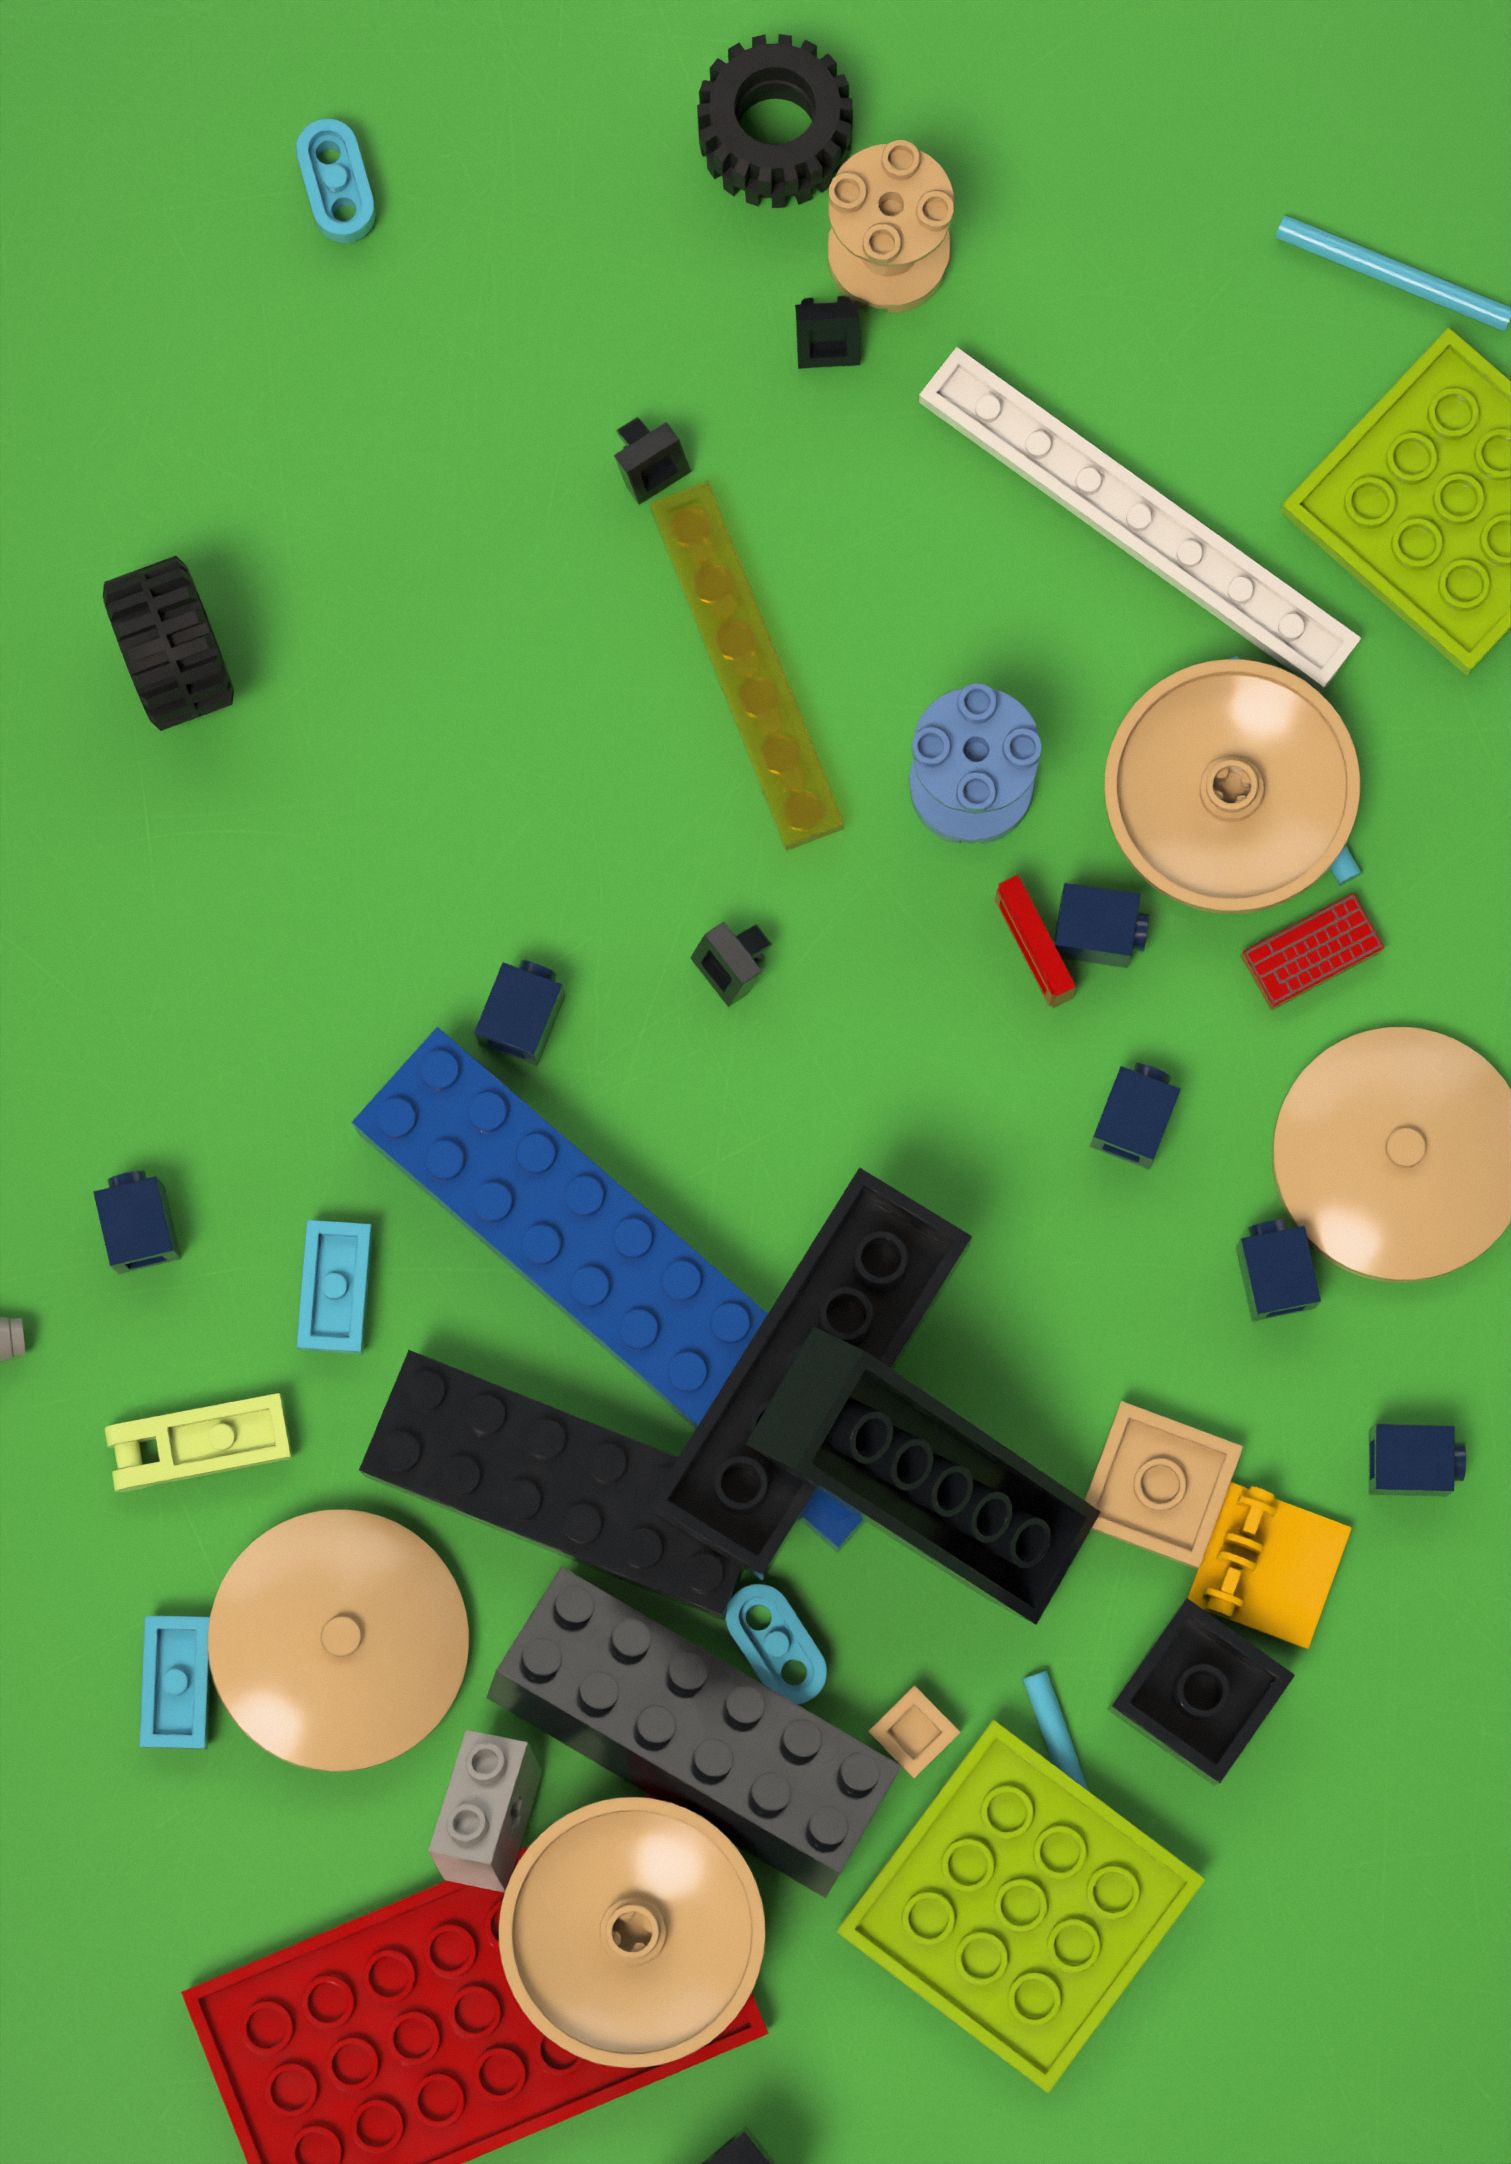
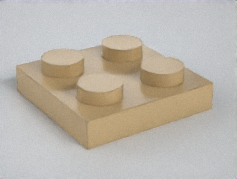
[1085,1401,1243,1570]

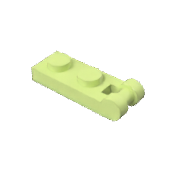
[104,1393,293,1492]

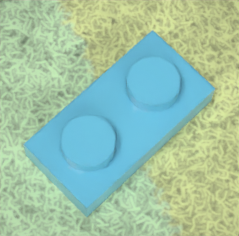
[297,1220,373,1354]
[139,1616,211,1749]

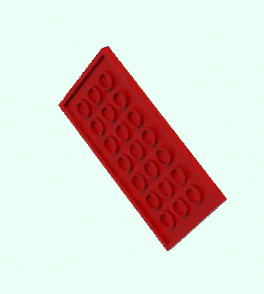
[181,1795,769,2164]

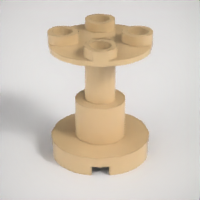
[828,140,954,313]

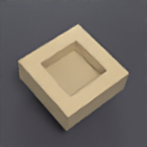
[868,1685,961,1779]

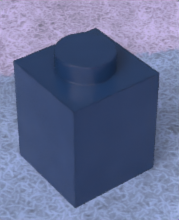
[1054,883,1149,968]
[474,960,565,1066]
[1090,1063,1181,1169]
[93,1171,181,1274]
[1236,1219,1321,1322]
[1369,1424,1466,1497]

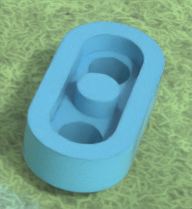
[296,119,376,243]
[726,1584,827,1705]

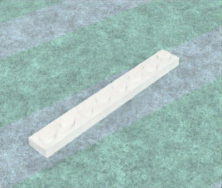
[919,347,1361,693]

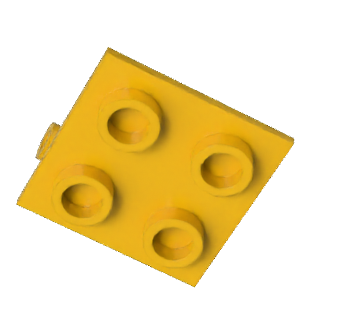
[1187,1482,1352,1650]

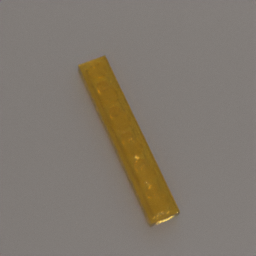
[650,481,844,851]

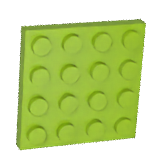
[1279,327,1511,676]
[836,1719,1206,2093]

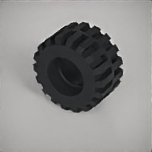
[697,34,853,208]
[103,556,234,731]

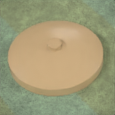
[1104,659,1360,914]
[1271,1027,1511,1283]
[207,1509,469,1772]
[499,1797,766,2068]

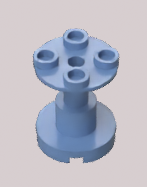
[909,683,1042,844]

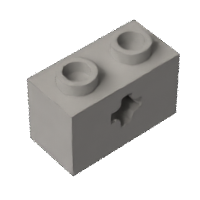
[428,1730,543,1893]

